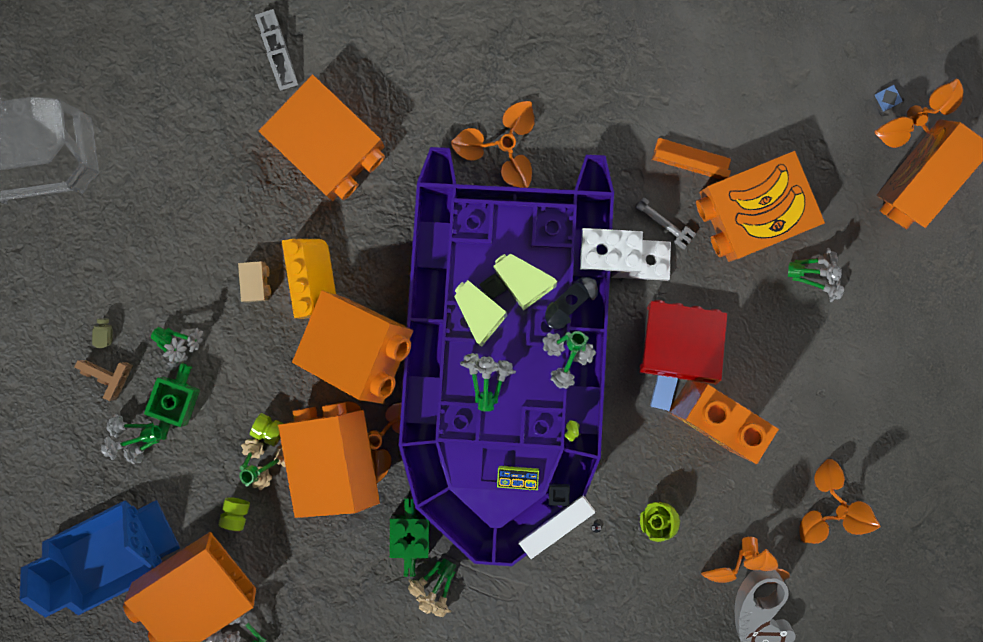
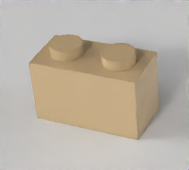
[238,261,271,302]

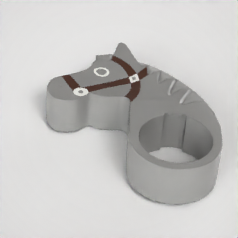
[734,570,796,642]

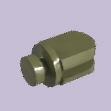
[92,318,113,348]

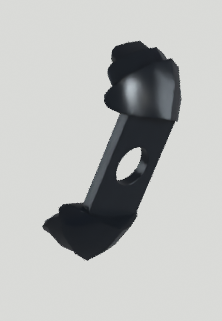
[545,277,598,330]

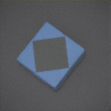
[875,85,903,112]

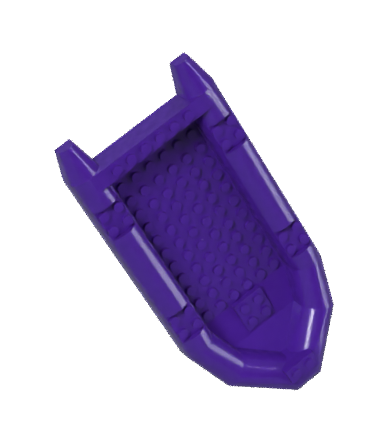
[399,147,614,566]

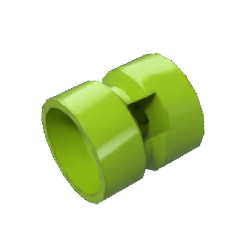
[250,413,284,447]
[218,497,250,531]

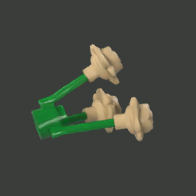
[239,439,286,490]
[408,558,456,617]

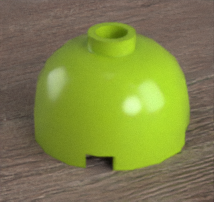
[640,502,680,542]

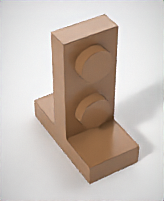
[74,360,133,401]

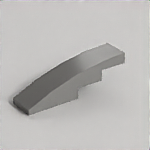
[255,9,298,91]

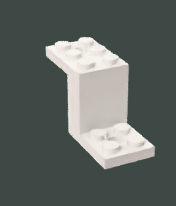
[580,228,671,281]

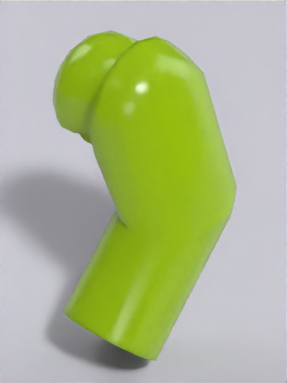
[565,420,580,441]

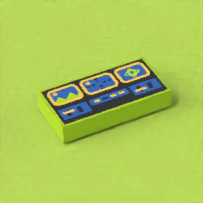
[497,466,539,490]

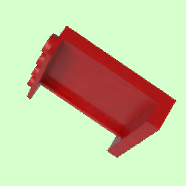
[640,300,727,384]

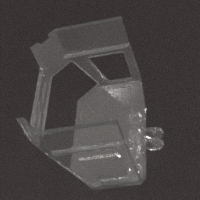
[0,96,99,205]

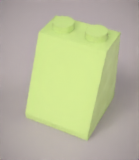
[494,254,557,310]
[454,280,507,347]

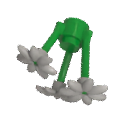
[151,327,203,372]

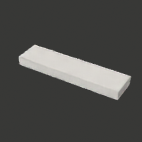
[519,495,595,559]

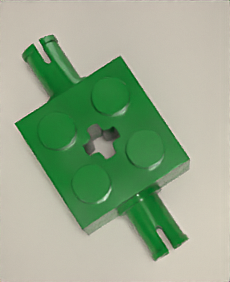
[144,363,201,440]
[389,497,430,577]

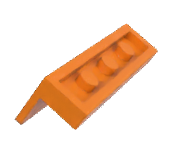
[652,138,731,180]

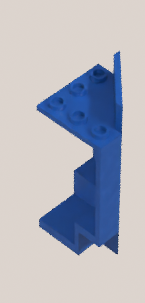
[20,500,180,617]

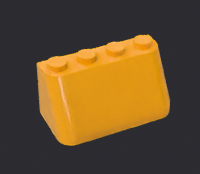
[282,239,336,319]

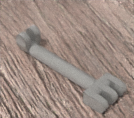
[636,198,696,250]

